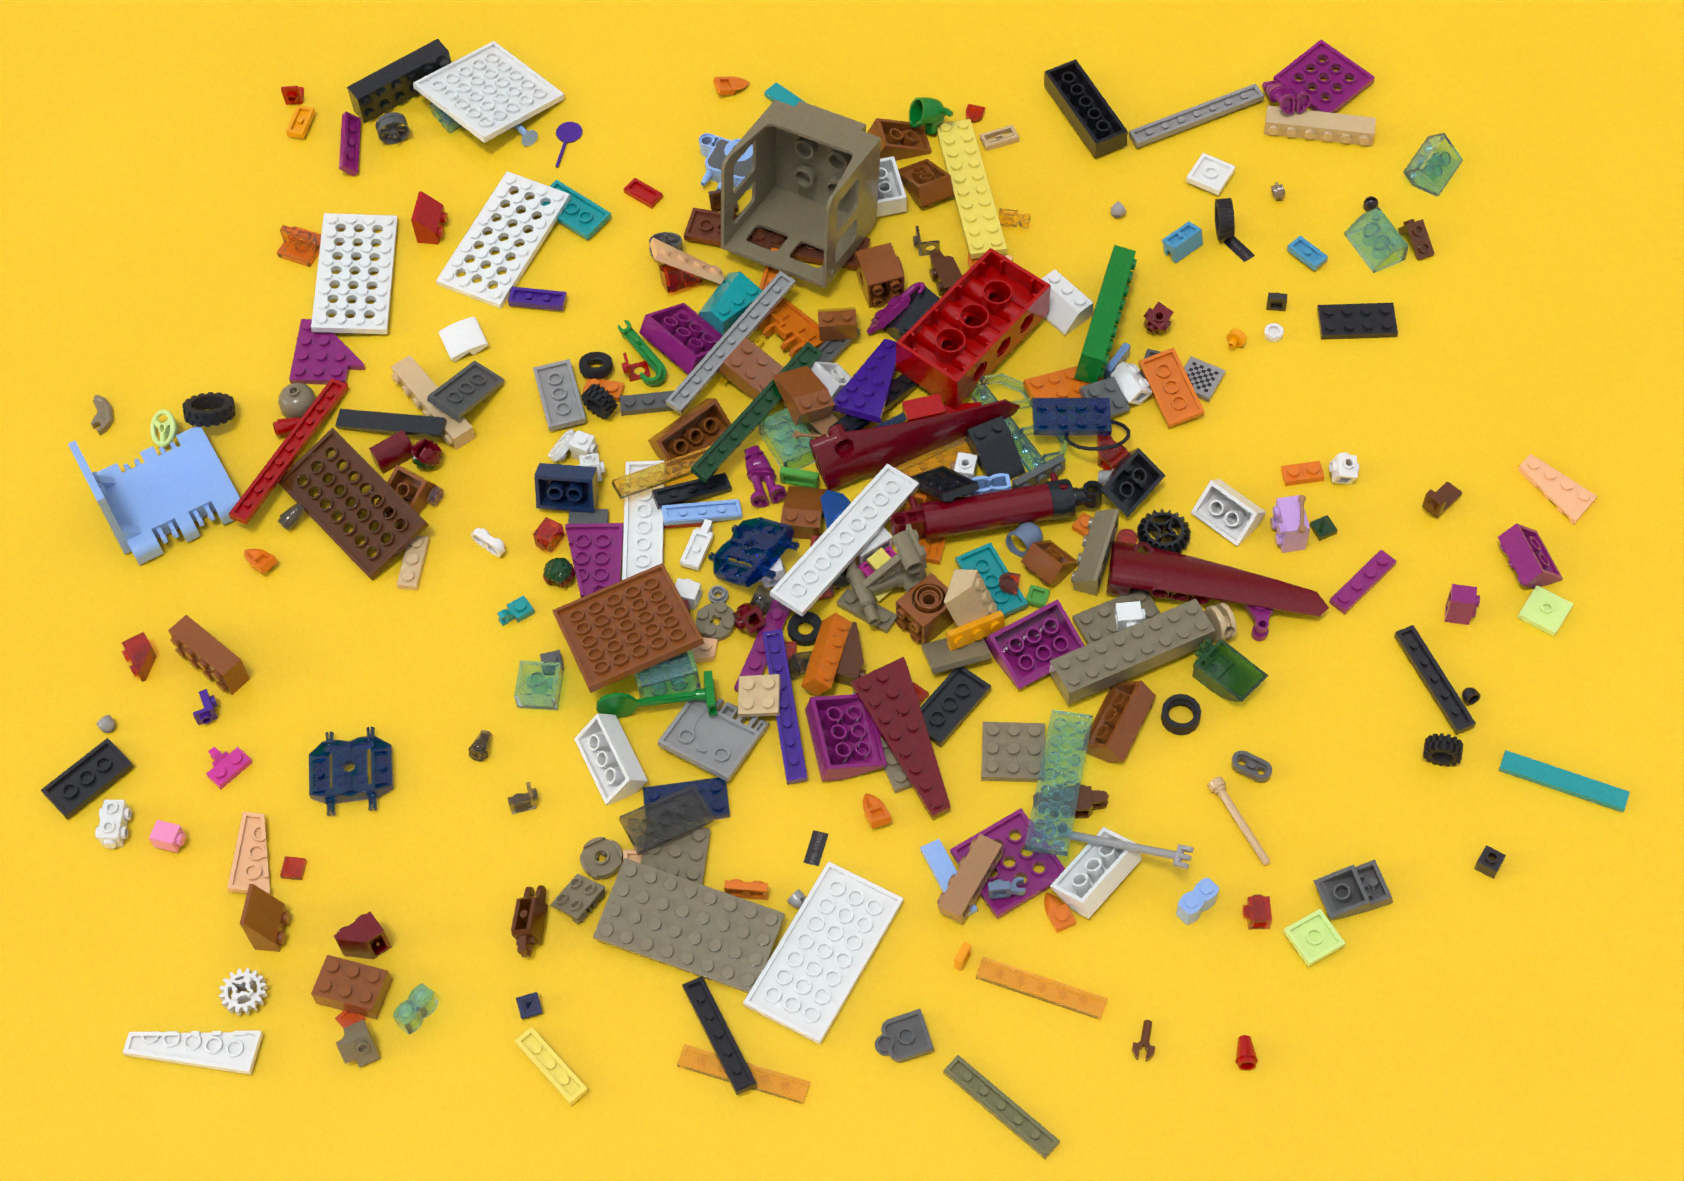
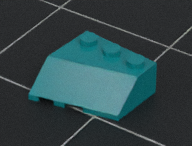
[699,272,763,335]

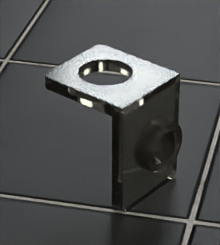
[913,226,940,256]
[749,585,774,616]

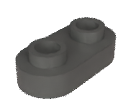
[1231,751,1272,782]

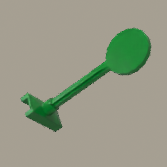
[596,670,718,718]

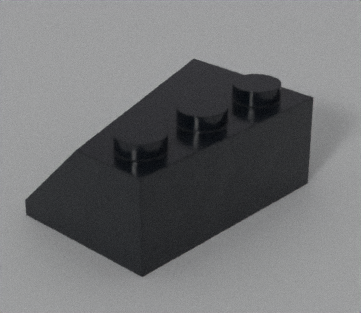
[884,286,940,341]

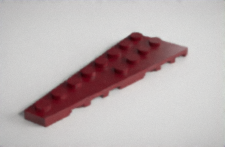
[850,657,951,819]

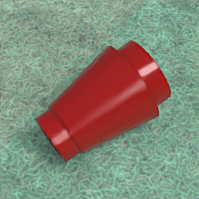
[273,417,301,437]
[1235,1035,1258,1070]

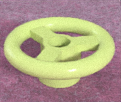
[150,409,178,447]

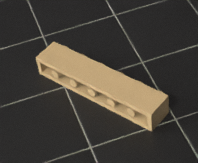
[1264,106,1376,146]
[391,355,475,450]

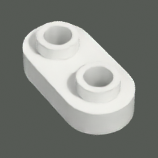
[548,429,576,462]
[471,528,505,557]

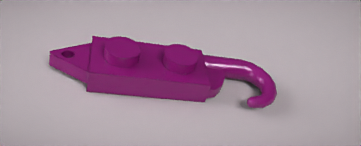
[866,282,925,334]

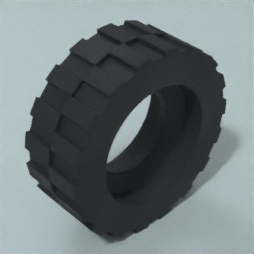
[1215,198,1235,240]

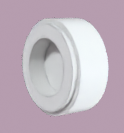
[1264,323,1284,342]

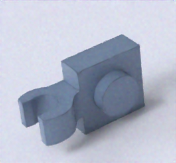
[988,877,1026,899]

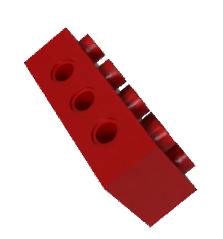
[896,248,1051,409]

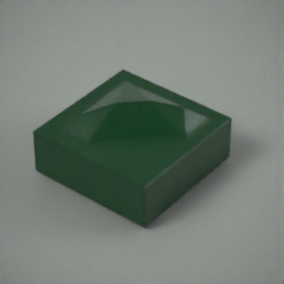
[1310,515,1338,541]

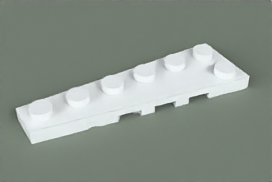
[123,1030,263,1075]

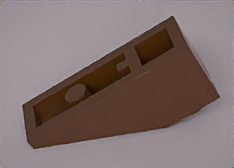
[834,622,867,687]

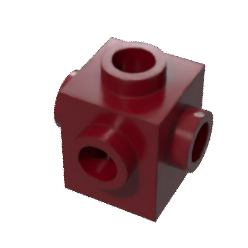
[1143,301,1174,335]
[732,603,766,634]

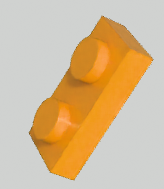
[286,105,316,139]

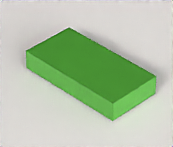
[780,466,820,488]

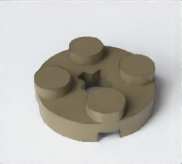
[696,602,736,641]
[580,837,623,880]

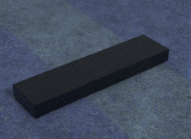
[651,473,732,509]

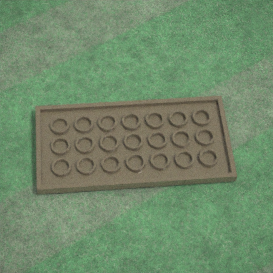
[593,858,785,994]

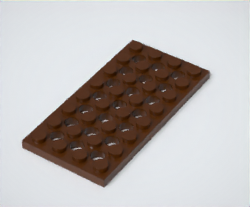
[279,428,429,580]

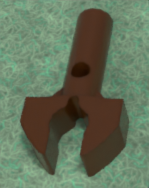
[1132,1020,1155,1062]

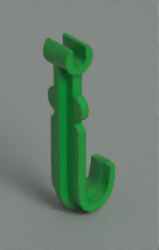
[618,320,667,387]

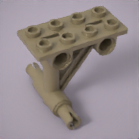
[846,524,927,626]

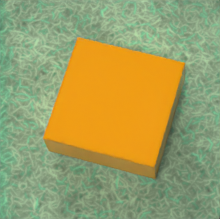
[954,941,971,971]

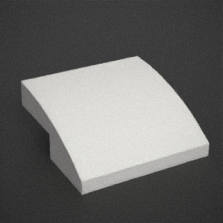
[439,317,488,362]

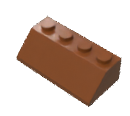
[648,398,731,473]
[1079,681,1156,763]

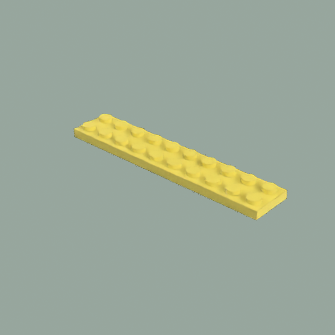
[937,119,1007,259]

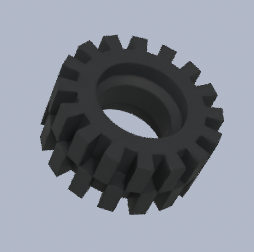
[581,384,618,419]
[1423,733,1463,767]

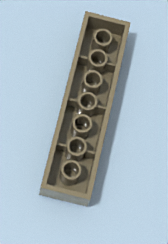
[1049,599,1216,705]

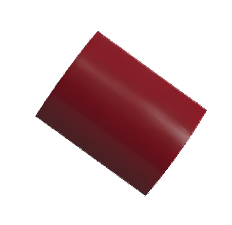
[369,430,413,474]

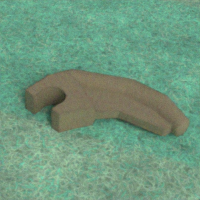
[90,395,113,435]

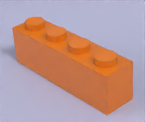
[801,613,852,696]

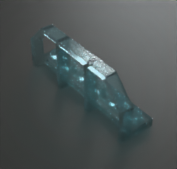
[971,373,1069,471]

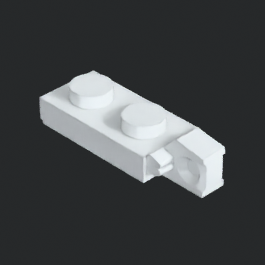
[680,519,714,571]

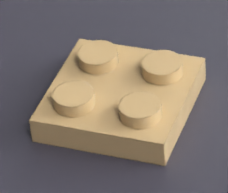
[738,674,781,717]

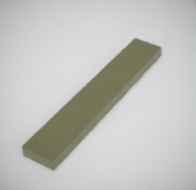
[943,1055,1060,1159]

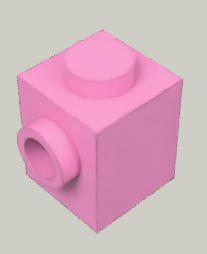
[149,820,186,853]

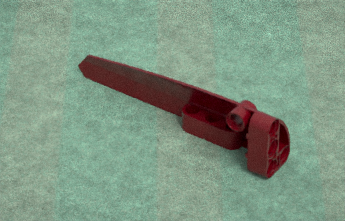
[809,399,1020,491]
[1106,541,1329,617]

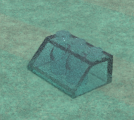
[1403,133,1463,196]
[1344,207,1409,273]

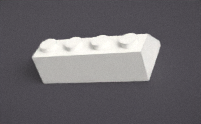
[574,713,648,805]
[1050,827,1142,919]

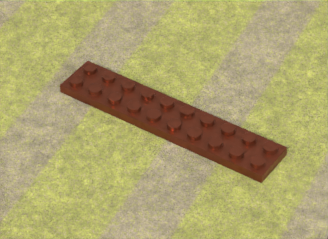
[684,207,870,270]

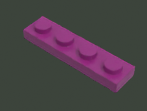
[339,111,361,176]
[1329,550,1397,615]

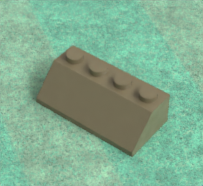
[1071,509,1119,596]

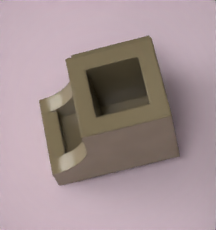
[336,1020,380,1068]

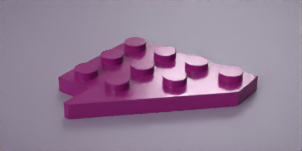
[289,319,365,385]

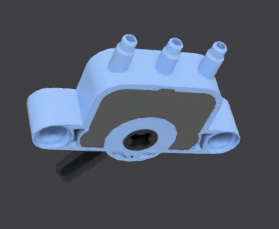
[699,133,753,190]

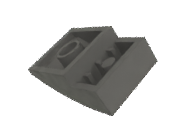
[1313,859,1393,920]

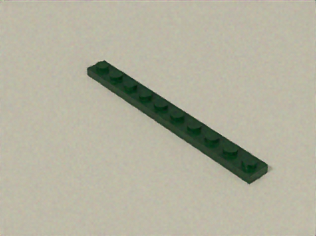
[690,342,823,483]

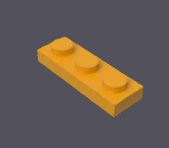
[946,610,1005,651]

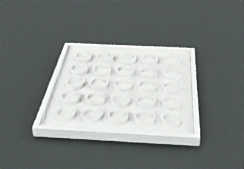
[413,41,564,143]

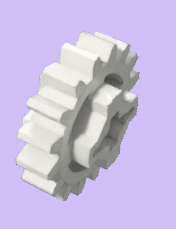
[219,968,268,1016]

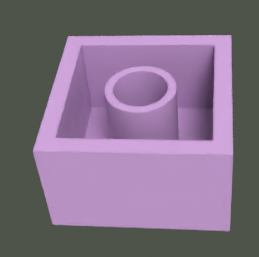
[1270,495,1310,553]

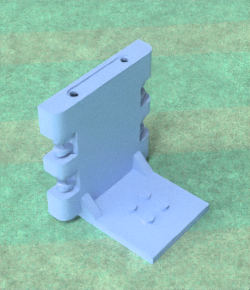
[68,426,240,565]

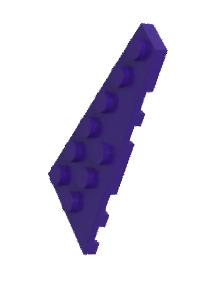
[832,339,896,424]

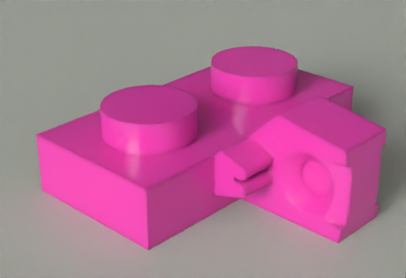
[206,747,253,789]

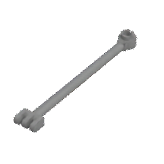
[1039,821,1194,870]

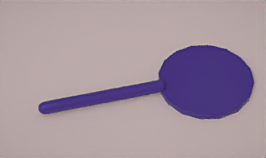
[555,122,582,168]

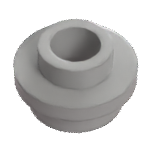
[708,585,728,603]

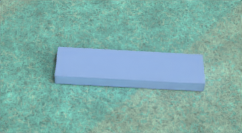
[661,499,742,526]
[920,839,977,916]

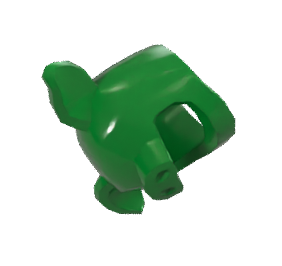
[909,97,953,134]

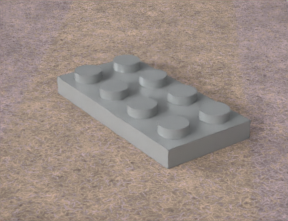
[533,359,587,432]

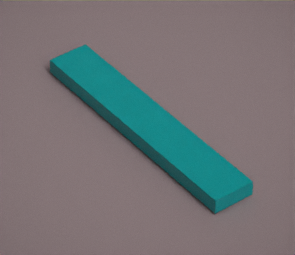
[1499,750,1630,812]

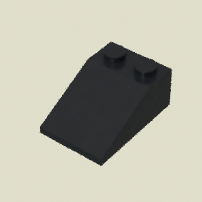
[965,416,1026,480]
[1099,448,1166,518]

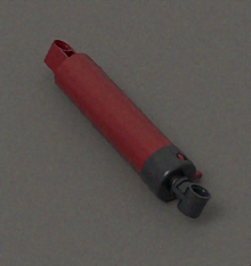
[891,473,1102,540]

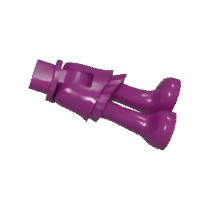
[1262,80,1312,115]
[745,445,787,508]

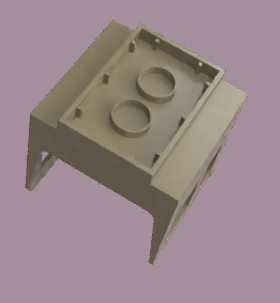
[721,100,881,288]

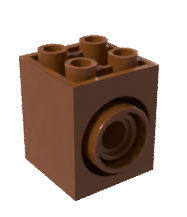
[855,242,904,308]
[896,573,955,644]

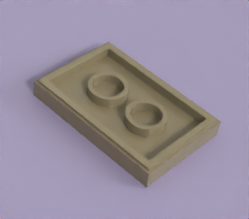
[921,638,991,674]

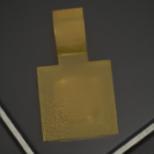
[999,208,1031,229]

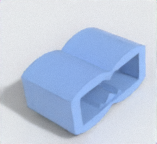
[972,473,1011,495]
[1176,877,1219,925]

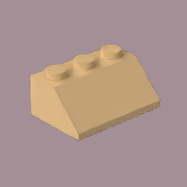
[944,569,997,627]

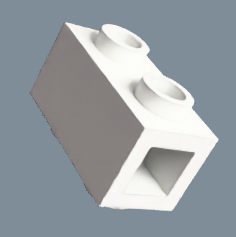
[1110,362,1152,405]
[95,800,132,849]

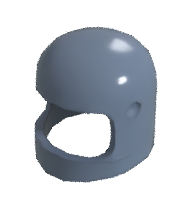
[1006,522,1043,558]

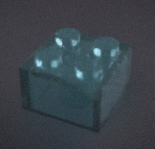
[514,660,564,710]

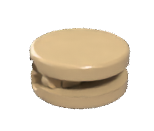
[1204,603,1237,643]

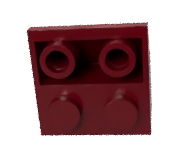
[334,911,392,960]

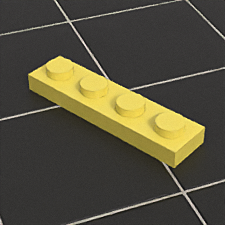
[515,1027,588,1106]

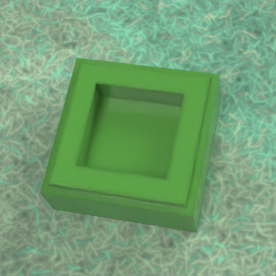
[1026,585,1050,608]

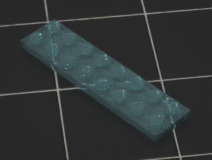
[1025,710,1093,857]

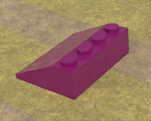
[639,303,723,374]
[985,599,1085,690]
[805,694,887,781]

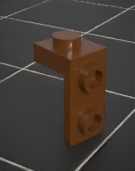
[708,189,739,218]
[1398,219,1434,260]
[1422,482,1462,518]

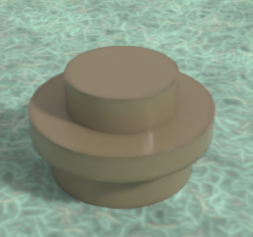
[1271,182,1286,200]

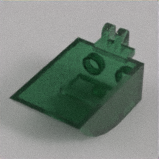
[1192,638,1269,702]

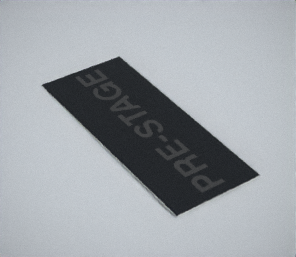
[1223,236,1255,262]
[803,830,828,866]

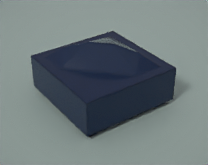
[516,992,543,1019]

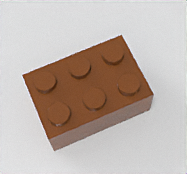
[719,337,784,400]
[311,955,393,1020]

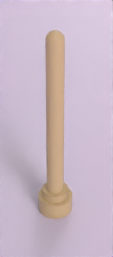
[1207,776,1270,865]

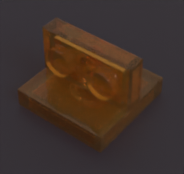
[277,225,321,267]

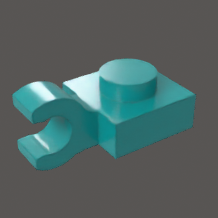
[497,595,535,626]

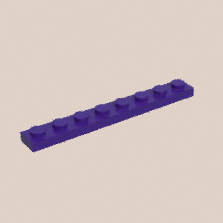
[762,629,808,784]

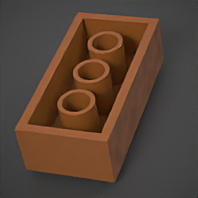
[168,615,250,695]

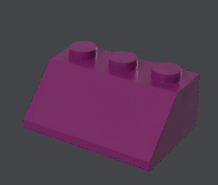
[1498,523,1563,589]

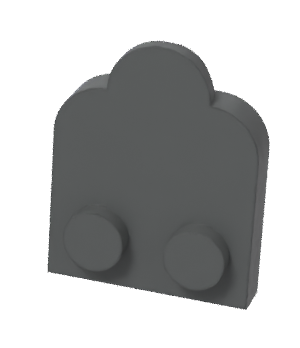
[875,1009,934,1063]

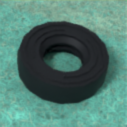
[579,352,613,379]
[787,611,822,646]

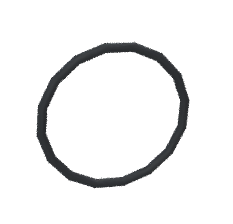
[1064,419,1130,451]

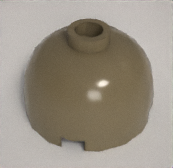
[278,383,316,418]

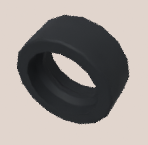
[1161,694,1201,735]

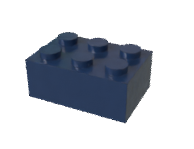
[534,463,599,513]

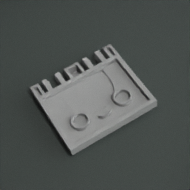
[658,688,770,782]

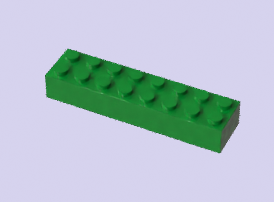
[1074,245,1137,383]

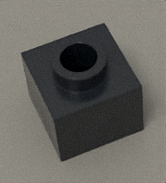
[1474,845,1506,879]

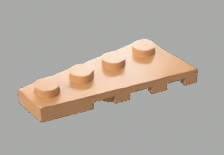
[650,238,724,284]
[1518,454,1597,526]
[227,812,270,894]

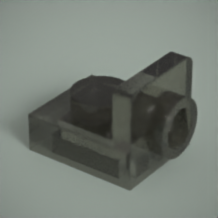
[788,651,812,680]
[508,782,539,815]

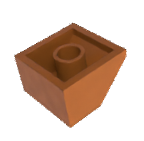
[818,307,857,341]
[1021,540,1078,585]

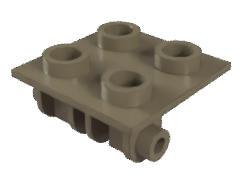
[550,874,605,924]

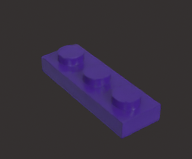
[508,286,567,311]

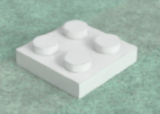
[1186,153,1236,196]

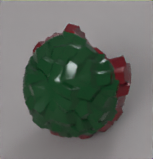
[411,438,442,469]
[543,558,575,588]

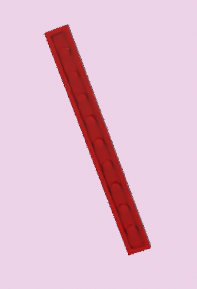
[229,378,349,525]

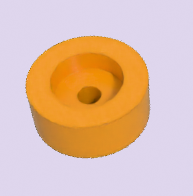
[1226,328,1247,348]

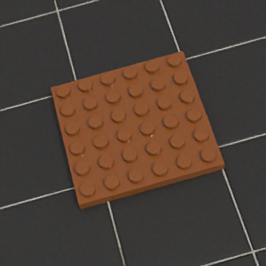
[552,563,705,693]

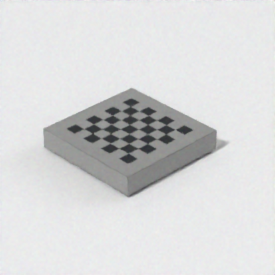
[1184,356,1226,402]

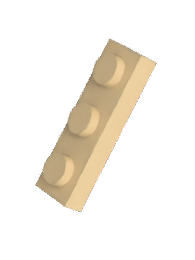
[397,536,430,591]

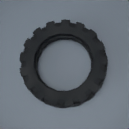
[182,392,236,427]

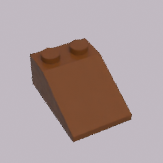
[867,118,932,161]
[898,159,954,207]
[772,366,835,426]
[376,465,438,529]
[780,486,828,540]
[240,884,290,952]

